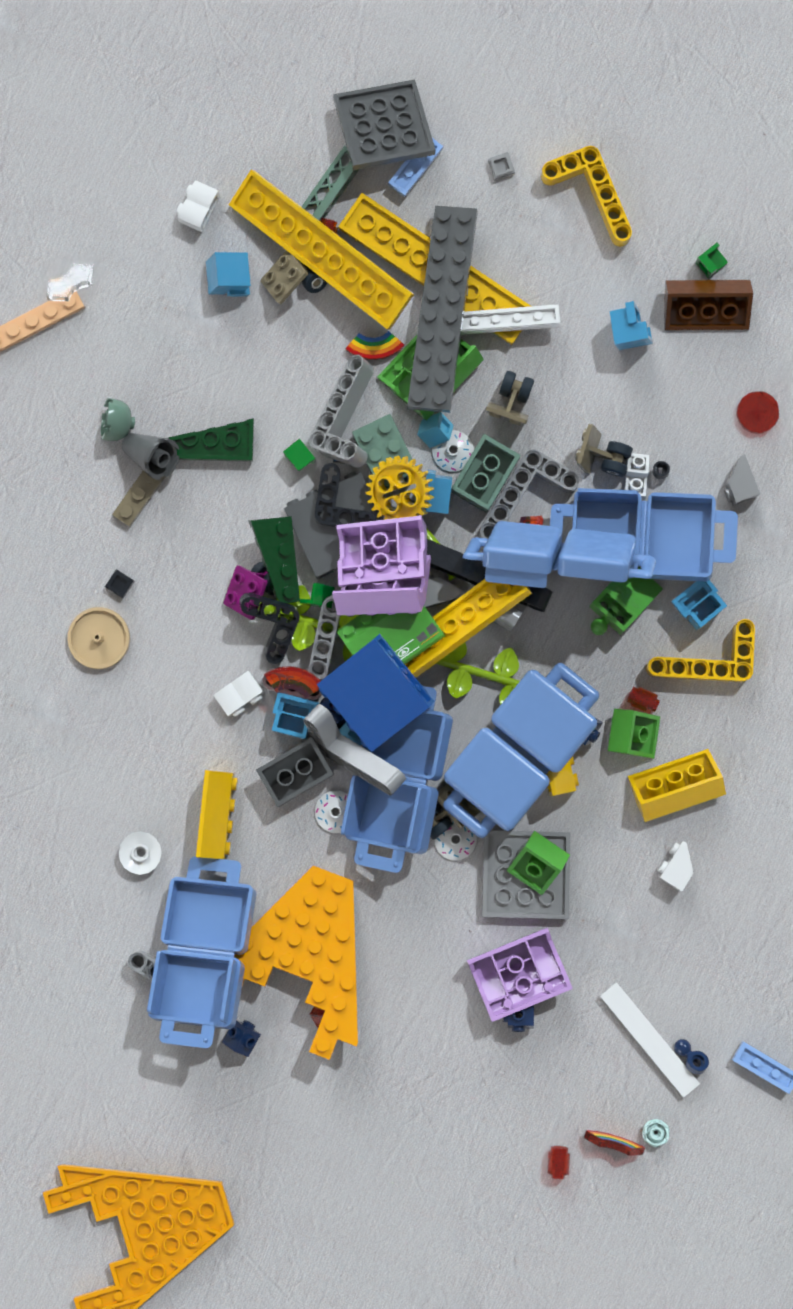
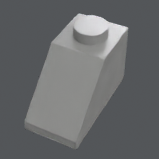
[724,454,760,506]
[424,575,465,608]

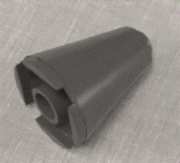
[122,433,179,480]

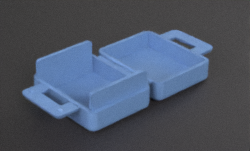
[550,488,738,582]
[463,521,656,588]
[443,663,599,838]
[341,686,453,873]
[147,856,257,1048]

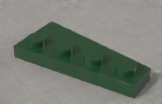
[168,418,254,462]

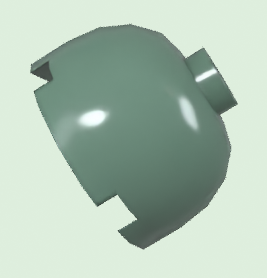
[100,398,135,441]

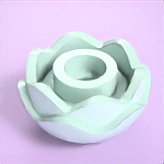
[642,1119,669,1147]

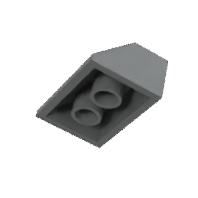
[256,737,334,807]

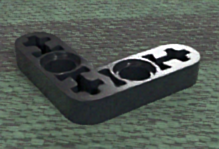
[315,463,376,527]
[239,593,300,664]

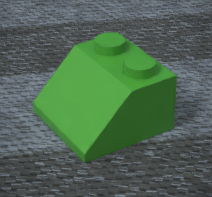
[608,709,660,759]
[506,831,570,895]

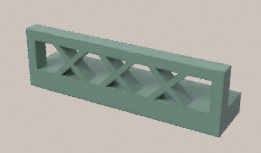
[301,145,359,223]

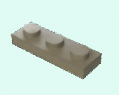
[112,471,166,527]

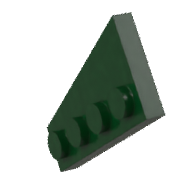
[248,516,300,603]

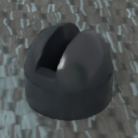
[652,461,670,480]

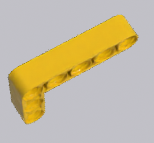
[541,146,632,247]
[645,619,755,682]

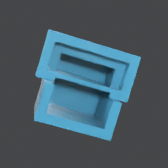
[206,252,251,297]
[610,301,653,350]
[415,469,452,514]
[671,580,727,630]
[272,692,320,740]

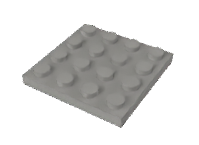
[482,830,570,919]

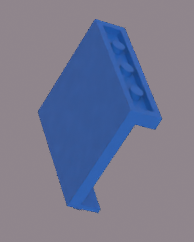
[317,634,435,752]

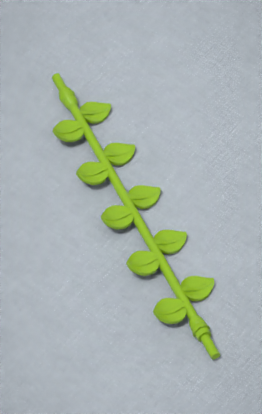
[258,585,569,705]

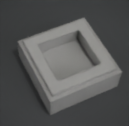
[488,152,515,180]

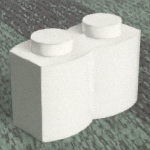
[176,180,220,232]
[214,671,264,717]

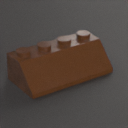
[664,280,753,330]

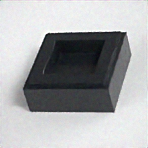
[105,569,135,599]

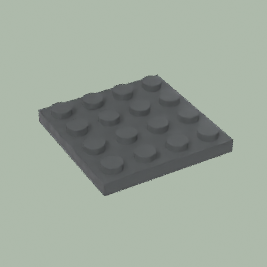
[333,79,436,170]

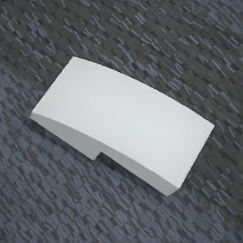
[624,453,650,500]

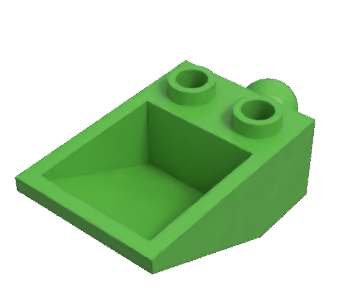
[589,566,663,635]

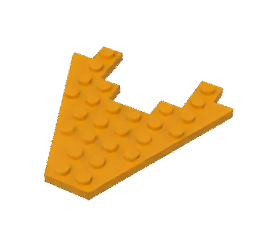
[234,866,358,1060]
[43,1164,235,1309]

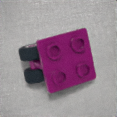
[223,562,274,620]

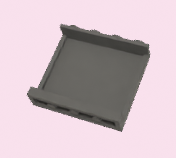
[284,471,384,580]

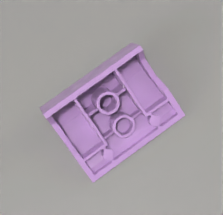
[337,516,427,587]
[332,555,431,616]
[467,927,573,1022]

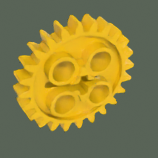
[366,456,434,520]

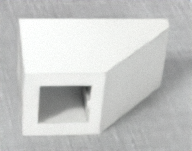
[657,841,693,891]

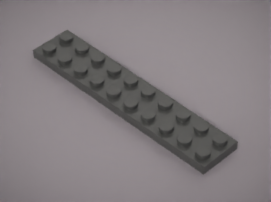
[407,206,478,413]

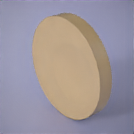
[67,607,130,669]

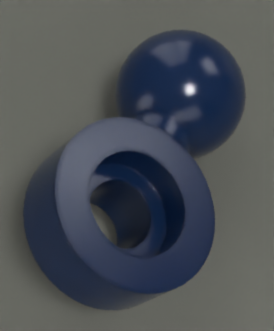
[674,1039,709,1074]

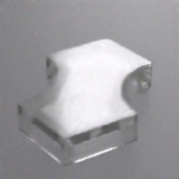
[46,263,94,301]

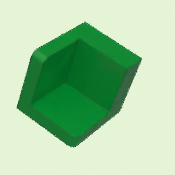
[695,242,728,279]
[283,438,316,471]
[300,583,335,608]

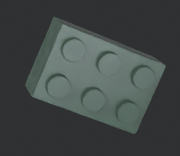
[352,414,416,489]
[451,434,521,513]

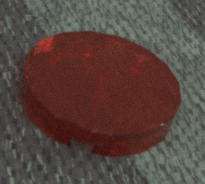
[736,391,779,434]

